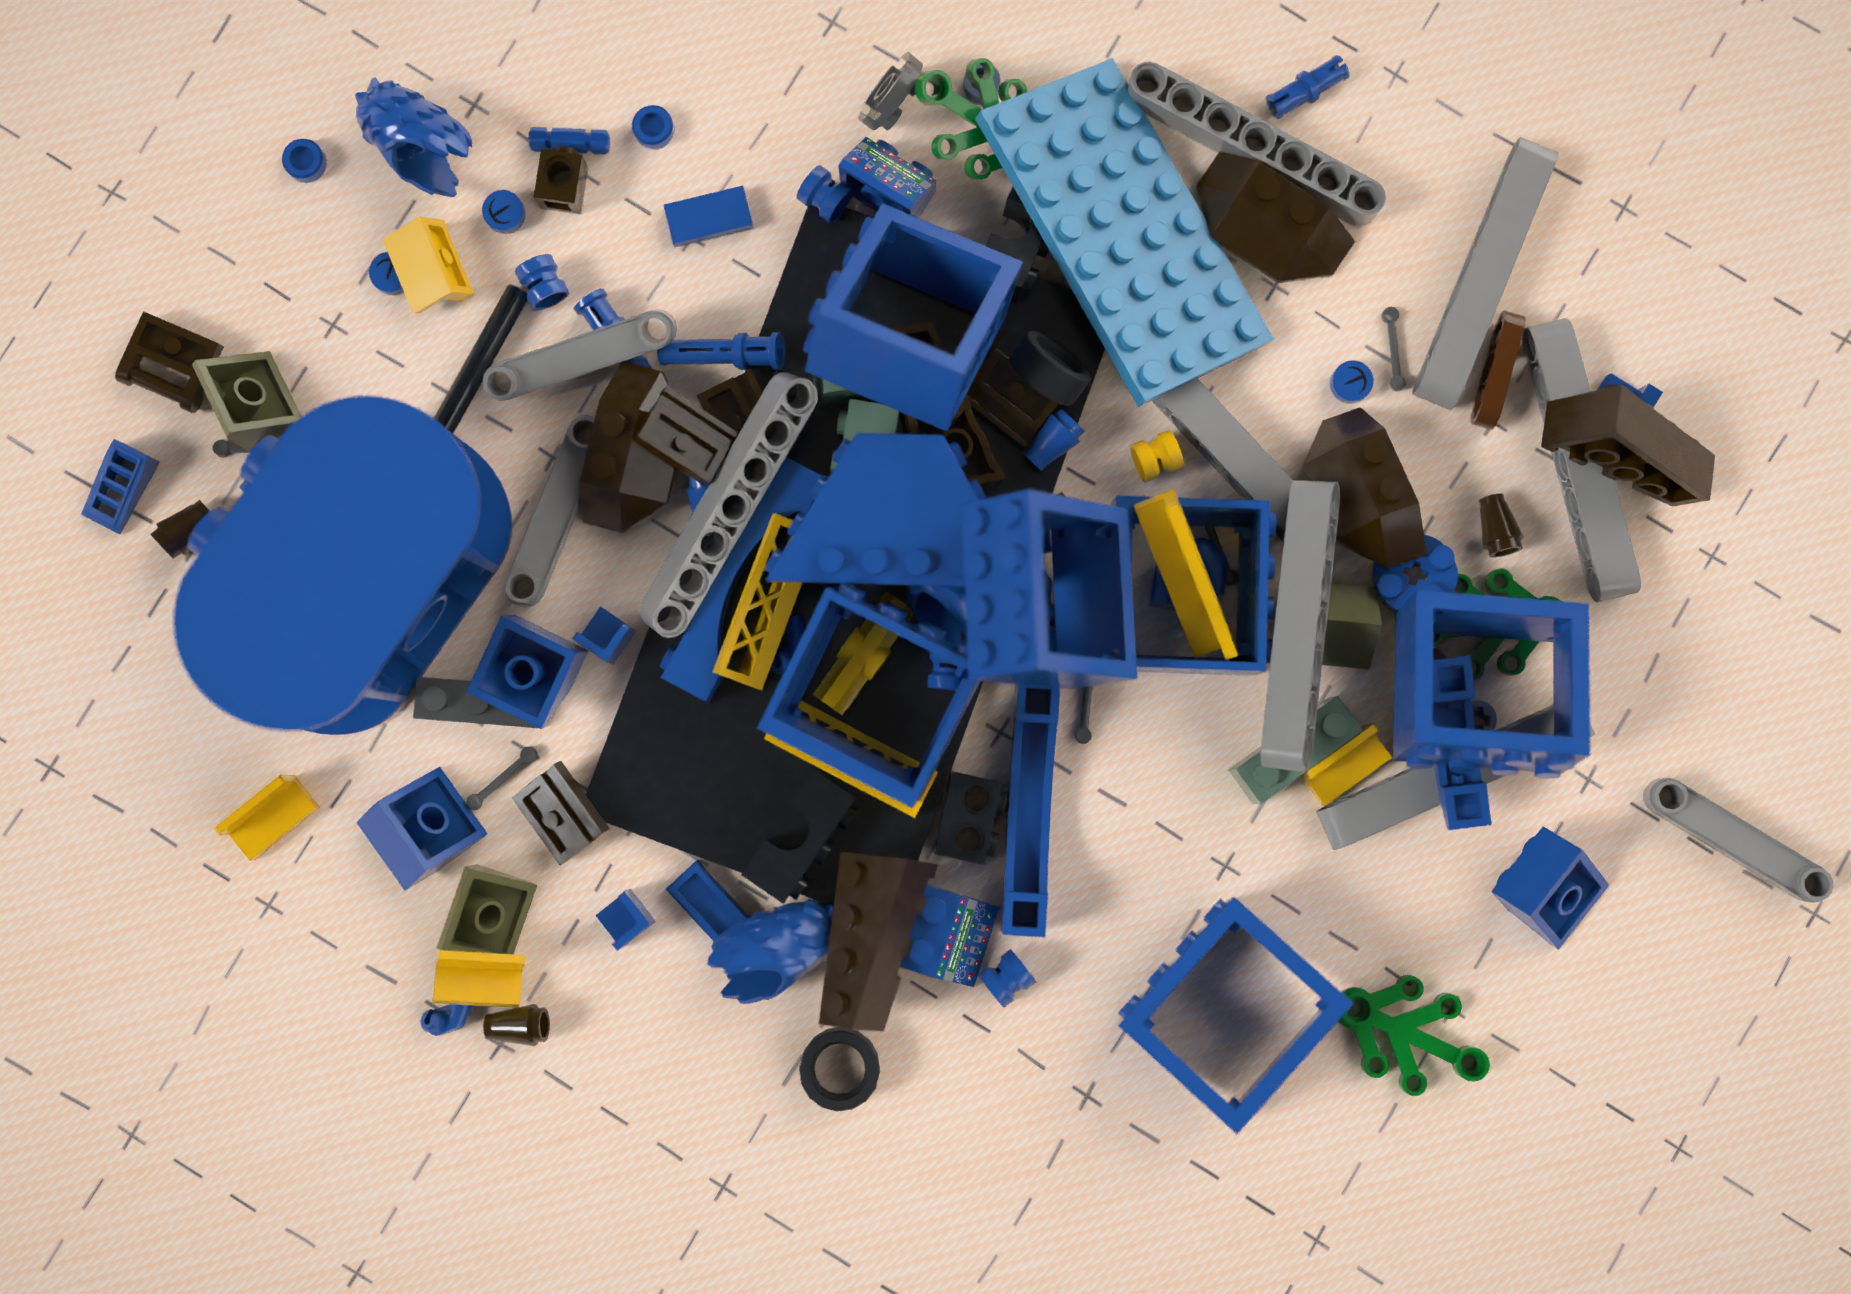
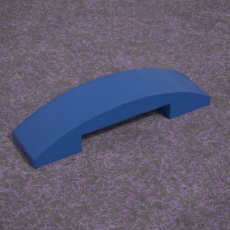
[1432,655,1492,830]

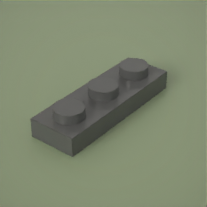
[413,677,540,729]

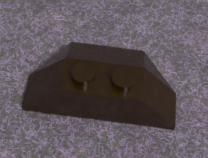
[1196,151,1355,283]
[580,361,677,533]
[1302,407,1427,570]

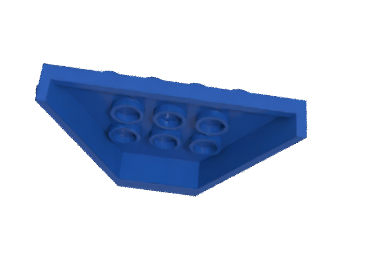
[764,433,987,587]

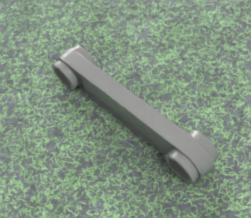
[482,309,677,401]
[505,415,595,607]
[1643,778,1834,903]

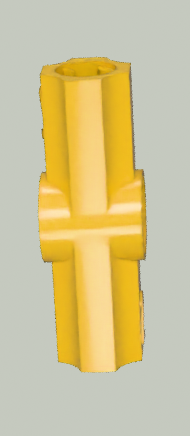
[813,592,913,716]

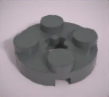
[859,52,923,131]

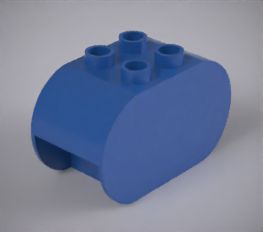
[174,396,513,735]

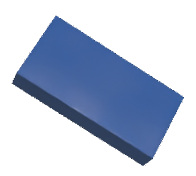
[663,185,754,247]
[666,860,750,941]

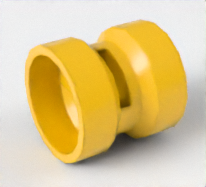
[1130,430,1184,483]

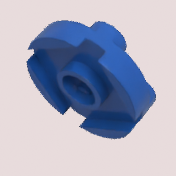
[1372,534,1458,613]

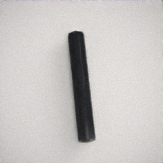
[433,284,528,433]

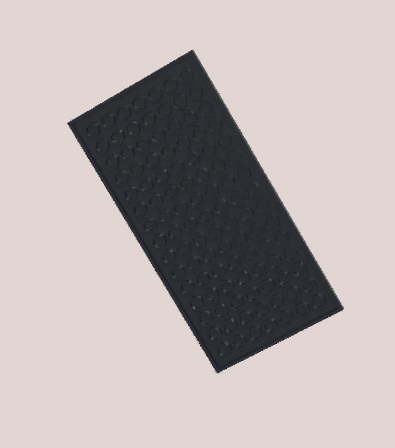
[586,206,1105,905]

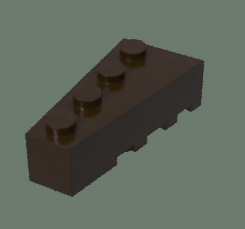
[890,321,1005,490]
[1541,385,1715,507]
[819,852,939,1031]

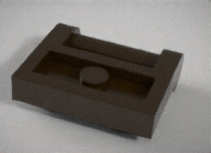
[115,311,224,413]

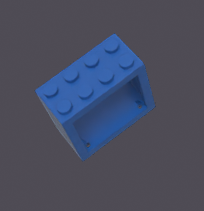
[803,203,1023,431]
[961,489,1137,689]
[1110,495,1276,676]
[757,583,980,808]
[1393,590,1591,779]
[1118,897,1354,1135]

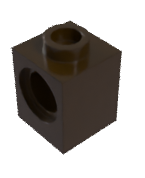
[533,146,588,214]

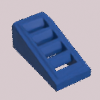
[81,439,160,534]

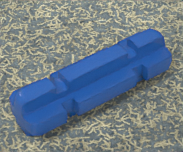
[528,127,610,154]

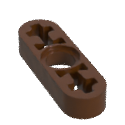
[1470,310,1525,430]

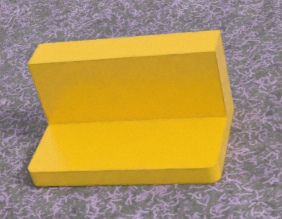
[383,216,475,313]
[1301,723,1392,806]
[214,775,320,861]
[432,950,526,1008]

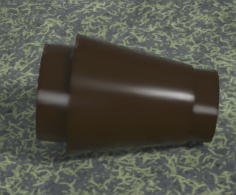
[1479,493,1524,558]
[150,500,210,559]
[483,1004,550,1046]

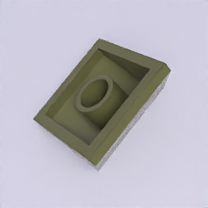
[192,351,302,452]
[1322,583,1382,670]
[437,864,537,954]

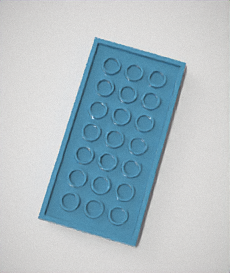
[975,58,1274,407]

